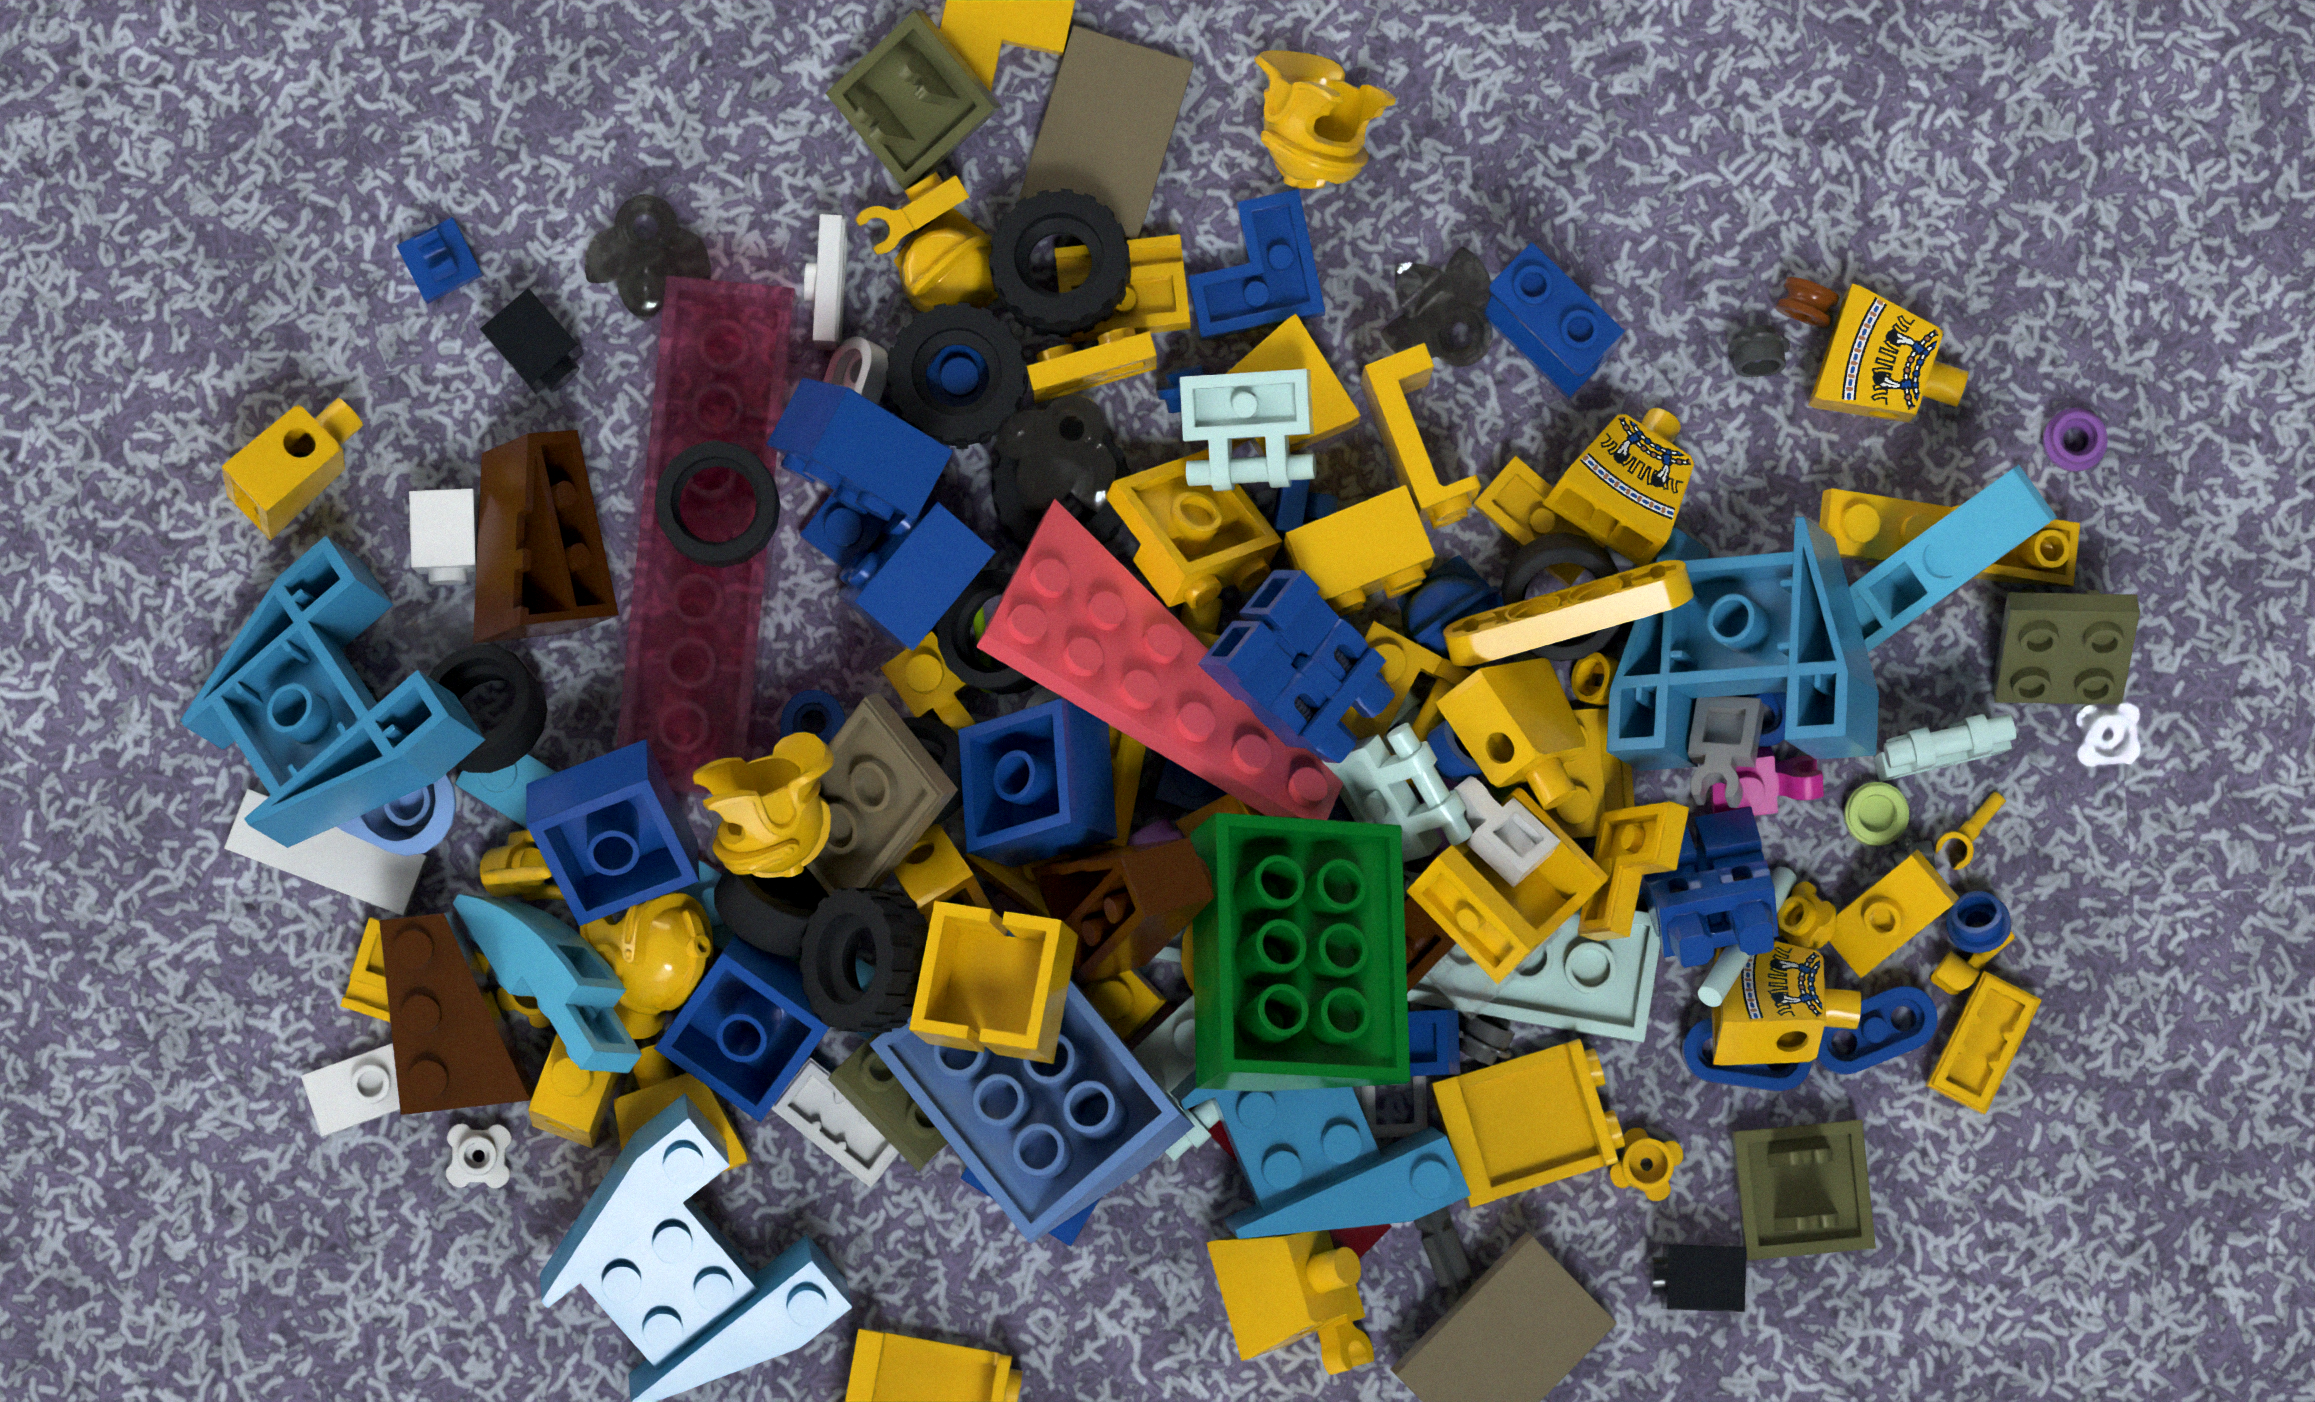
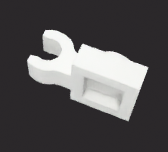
[1454,776,1561,888]

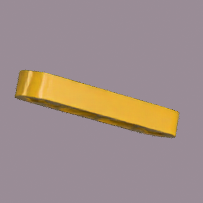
[1443,560,1694,667]

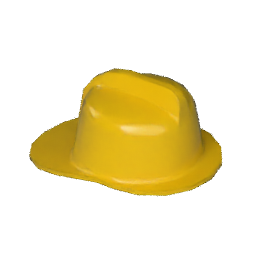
[894,207,999,313]

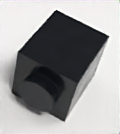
[480,288,584,395]
[1650,1244,1746,1312]

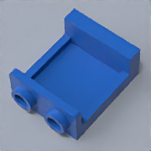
[1478,242,1625,400]

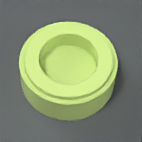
[1843,782,1909,847]

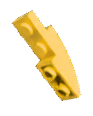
[1819,488,2080,587]

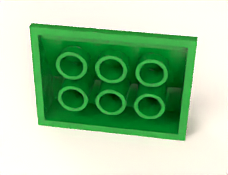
[1190,813,1410,1092]

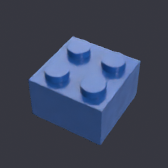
[766,378,953,521]
[836,499,996,651]
[958,698,1117,868]
[526,739,699,926]
[654,934,830,1123]

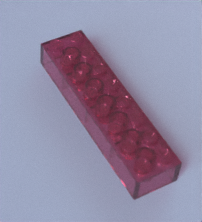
[616,276,799,799]

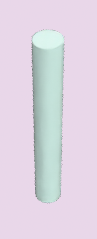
[1698,867,1797,1007]

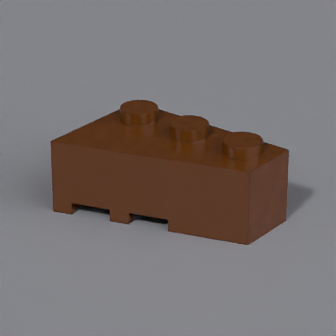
[473,430,619,644]
[1031,837,1214,985]
[379,911,536,1115]

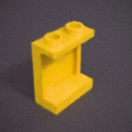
[1360,343,1481,530]
[1406,788,1608,985]
[1429,1038,1625,1208]
[845,1328,1023,1402]

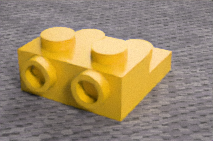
[1105,449,1282,609]

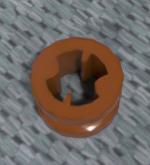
[1775,277,1840,328]

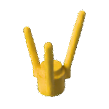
[480,829,566,901]

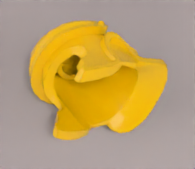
[1254,50,1396,189]
[692,732,834,878]
[580,890,714,1039]

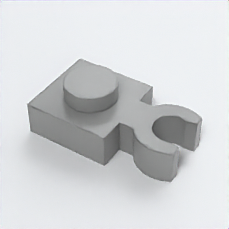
[1688,696,1765,808]

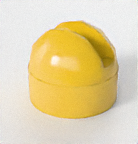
[1571,652,1620,705]

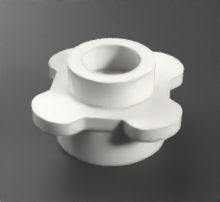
[446,1124,512,1188]

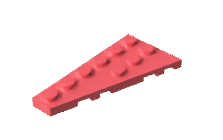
[976,498,1343,820]

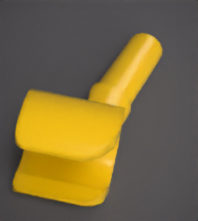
[1934,791,2006,870]
[1930,932,2015,995]

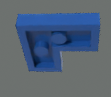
[1188,189,1325,342]

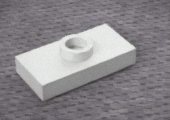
[804,214,848,350]
[301,1043,400,1137]
[771,1057,899,1188]

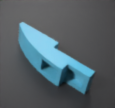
[1849,465,2057,652]
[453,894,642,1073]

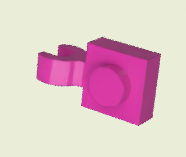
[1709,746,1824,816]

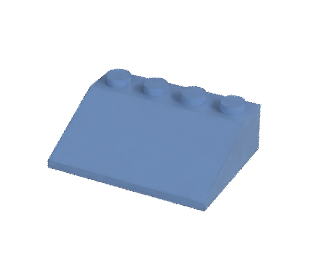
[870,930,1195,1244]

